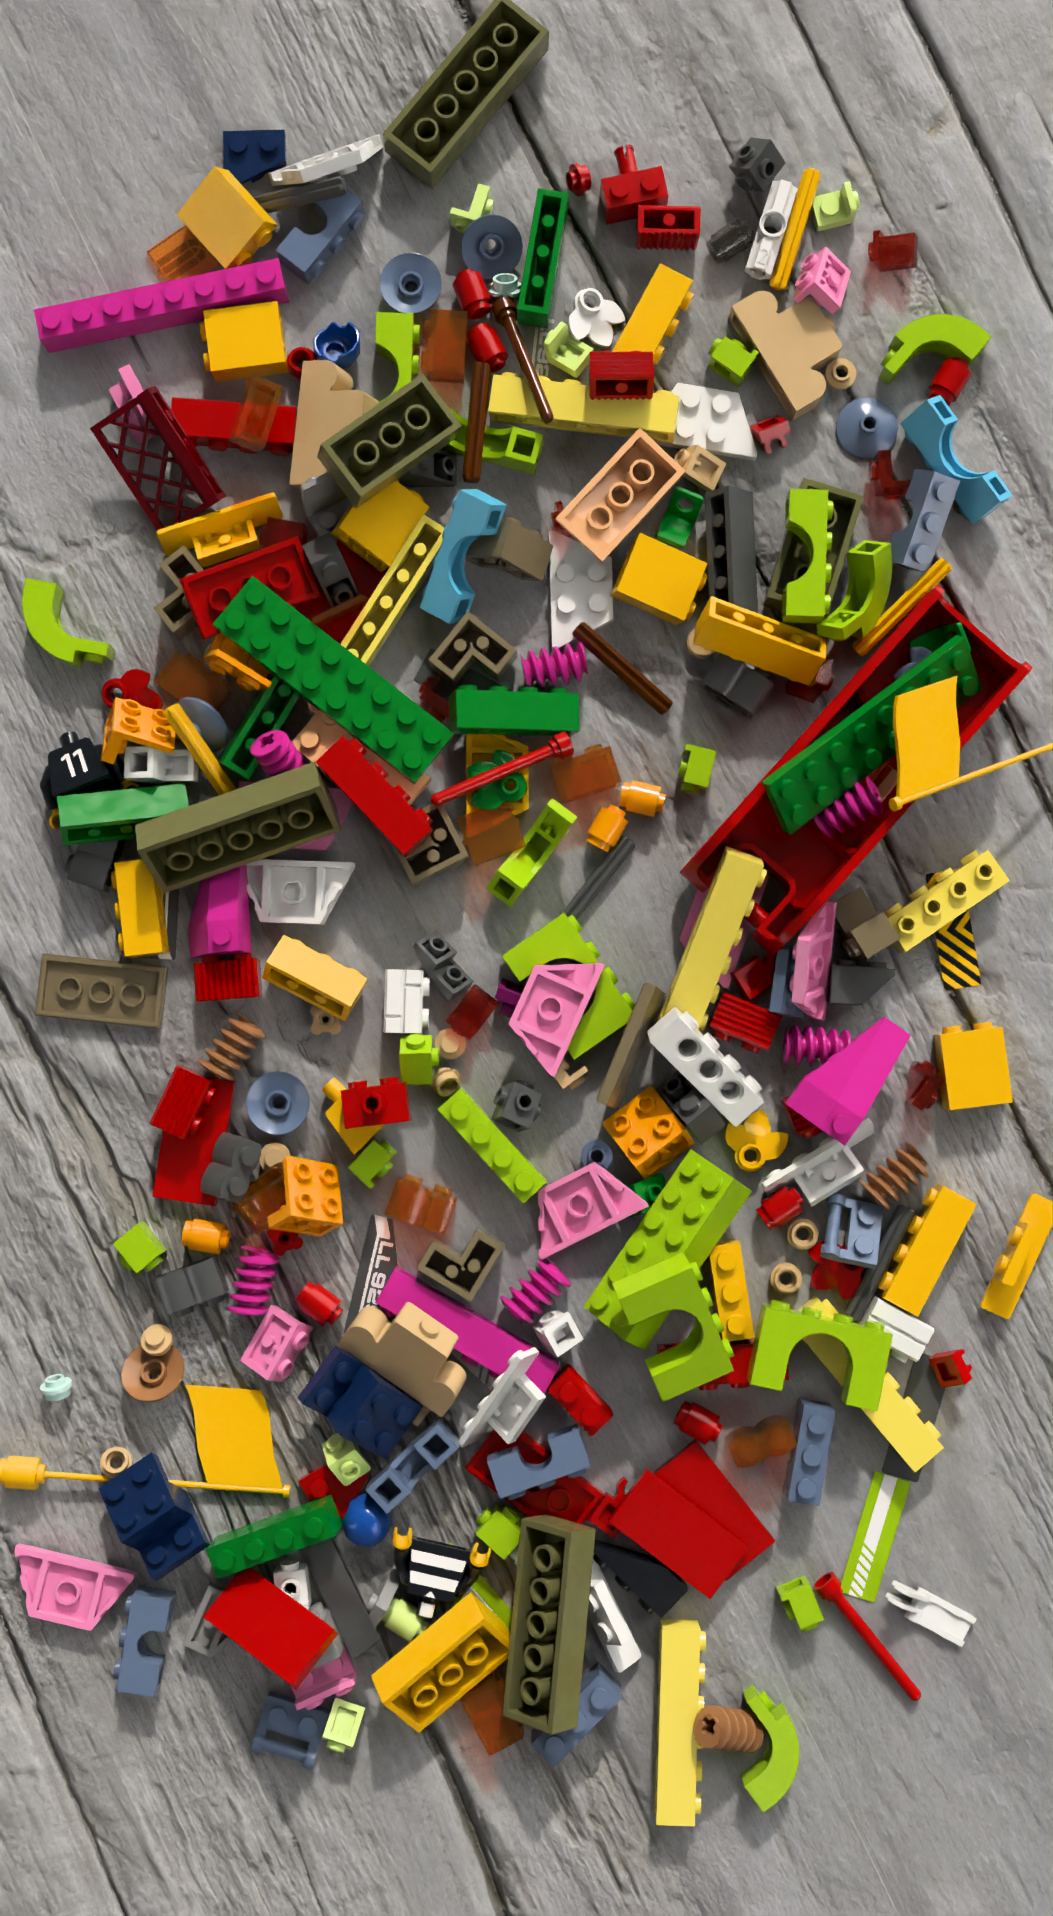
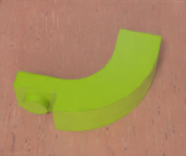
[879,314,992,385]
[816,540,892,641]
[22,578,115,668]
[486,798,577,907]
[741,1684,800,1813]

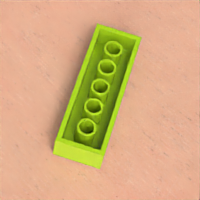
[583,1149,752,1350]

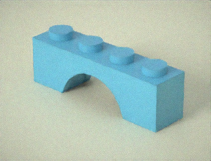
[900,395,1013,524]
[420,489,507,624]

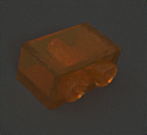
[421,309,468,383]
[228,375,284,452]
[154,651,231,712]
[550,744,622,805]
[460,1670,525,1756]

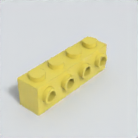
[884,850,1010,953]

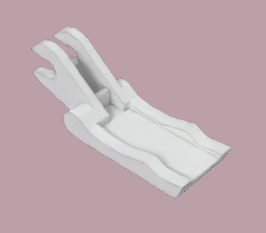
[885,1580,977,1647]

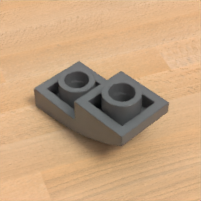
[413,930,474,1001]

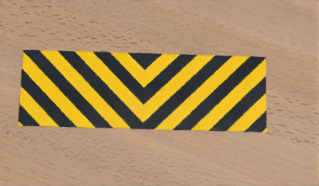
[925,869,981,990]

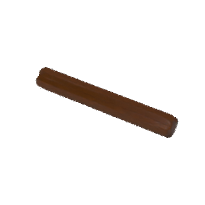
[462,362,491,483]
[572,622,673,715]

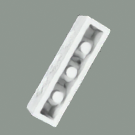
[647,1007,764,1127]

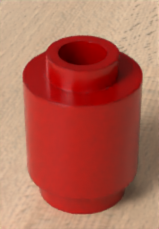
[452,269,492,320]
[467,323,508,373]
[928,357,971,406]
[756,1185,805,1230]
[295,1281,343,1327]
[673,1401,723,1445]

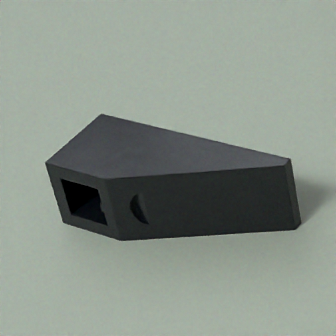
[593,1539,688,1618]

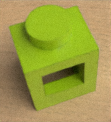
[708,336,759,388]
[677,744,717,794]
[348,1138,398,1189]
[776,1575,824,1632]

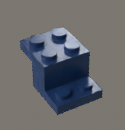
[298,1345,423,1459]
[98,1452,210,1581]

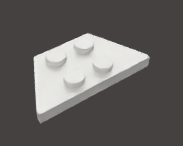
[268,134,383,186]
[654,383,758,461]
[549,531,613,650]
[246,859,355,925]

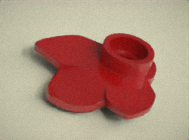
[101,669,163,709]
[808,1241,865,1300]

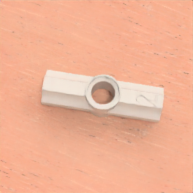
[744,179,798,280]

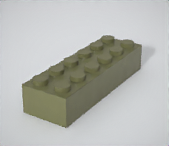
[382,0,549,190]
[135,762,342,893]
[503,1514,596,1735]

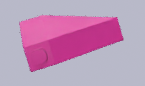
[188,865,252,959]
[785,1017,911,1146]

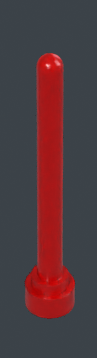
[431,731,574,806]
[813,1572,921,1701]

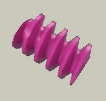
[520,642,588,689]
[250,730,307,778]
[813,776,882,839]
[782,1025,851,1067]
[227,1246,279,1316]
[500,1258,571,1325]

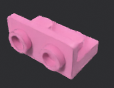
[793,246,851,315]
[109,364,156,444]
[240,1305,313,1382]
[291,1644,358,1710]

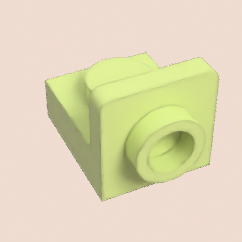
[811,181,860,232]
[321,1697,365,1753]

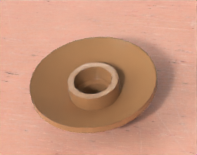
[121,1345,185,1402]

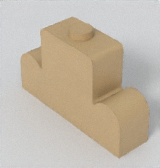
[728,291,842,421]
[289,360,379,490]
[337,1302,467,1418]

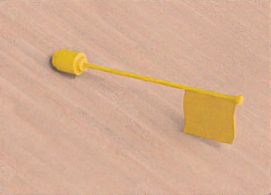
[889,676,1053,811]
[0,1384,291,1498]

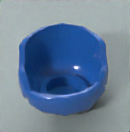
[313,322,360,369]
[343,1493,391,1547]

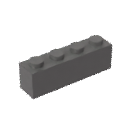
[705,486,758,613]

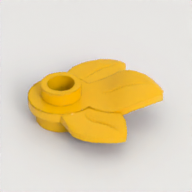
[725,1110,788,1172]

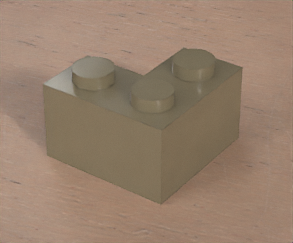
[465,517,553,581]
[154,545,203,641]
[428,611,517,686]
[398,803,470,887]
[834,887,900,962]
[416,1227,505,1302]

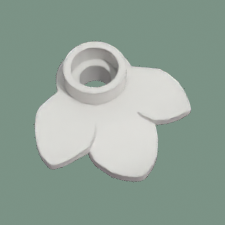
[568,288,625,348]

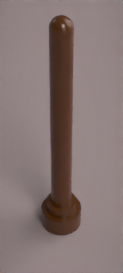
[491,297,554,423]

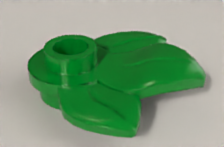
[467,749,527,810]

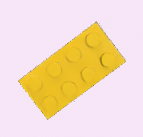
[371,1592,510,1733]

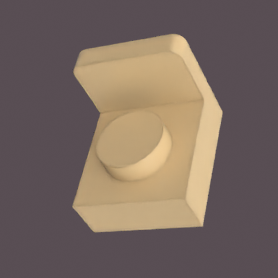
[674,444,726,492]
[553,1058,588,1090]

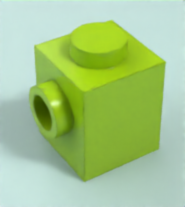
[399,1034,439,1085]
[113,1221,167,1274]
[475,1503,521,1560]

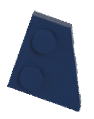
[223,129,287,185]

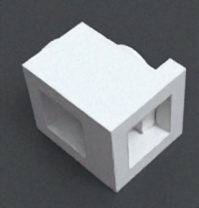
[532,1310,583,1357]
[273,1560,312,1610]

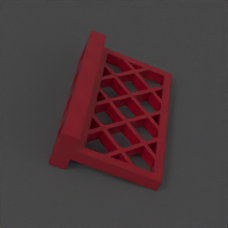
[90,386,226,530]

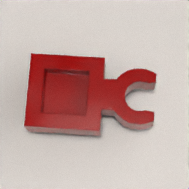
[730,951,777,1000]
[588,1476,628,1539]

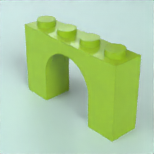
[502,913,635,1060]
[612,1252,735,1402]
[746,1300,893,1412]

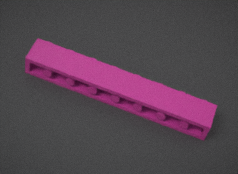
[34,258,289,353]

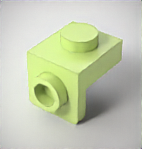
[449,183,494,234]
[543,321,594,378]
[321,1433,371,1486]

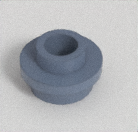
[581,1140,613,1169]

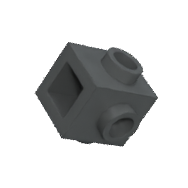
[729,137,786,192]
[491,1080,542,1132]

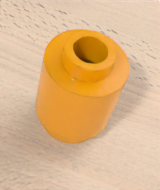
[619,780,666,817]
[586,804,629,853]
[181,1218,230,1255]

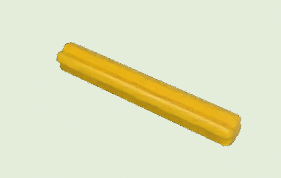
[770,168,821,291]
[852,558,952,656]
[163,703,237,795]

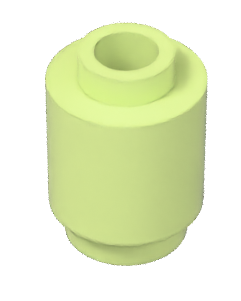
[381,1597,429,1643]

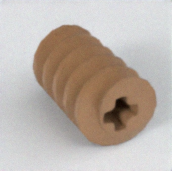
[197,1011,265,1080]
[858,1142,929,1210]
[693,1705,764,1753]

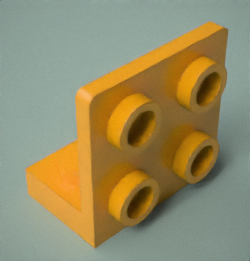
[203,634,272,692]
[101,697,175,764]
[602,1086,695,1179]
[268,1156,343,1237]

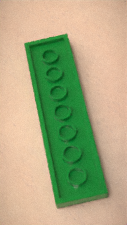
[213,576,454,785]
[762,635,982,835]

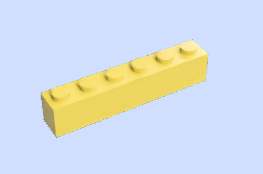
[488,372,679,443]
[341,514,444,666]
[658,846,767,1032]
[797,1296,944,1472]
[654,1619,706,1826]

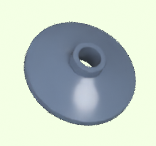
[461,214,523,280]
[380,253,442,315]
[836,397,898,459]
[177,697,228,753]
[246,1071,310,1135]

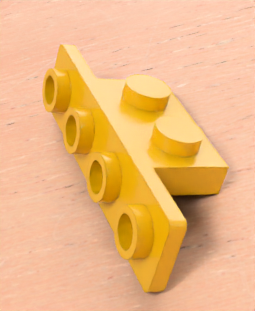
[156,492,283,568]
[980,1193,1053,1319]

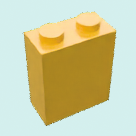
[176,166,277,269]
[199,301,289,382]
[331,479,429,572]
[610,533,708,626]
[933,1022,1013,1110]

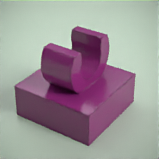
[494,978,525,1018]

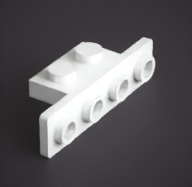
[761,1118,875,1207]
[458,1347,546,1448]
[588,1559,641,1673]

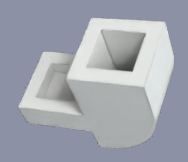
[124,746,199,785]

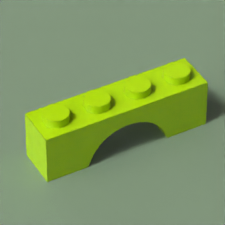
[375,312,421,403]
[441,408,543,476]
[782,488,833,624]
[437,1087,547,1204]

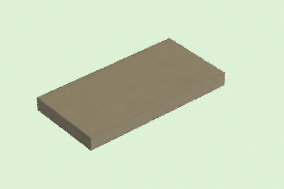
[35,953,169,1029]
[596,983,666,1109]

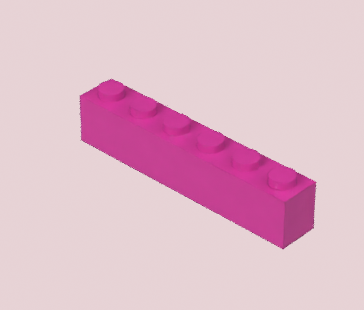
[375,1266,560,1394]

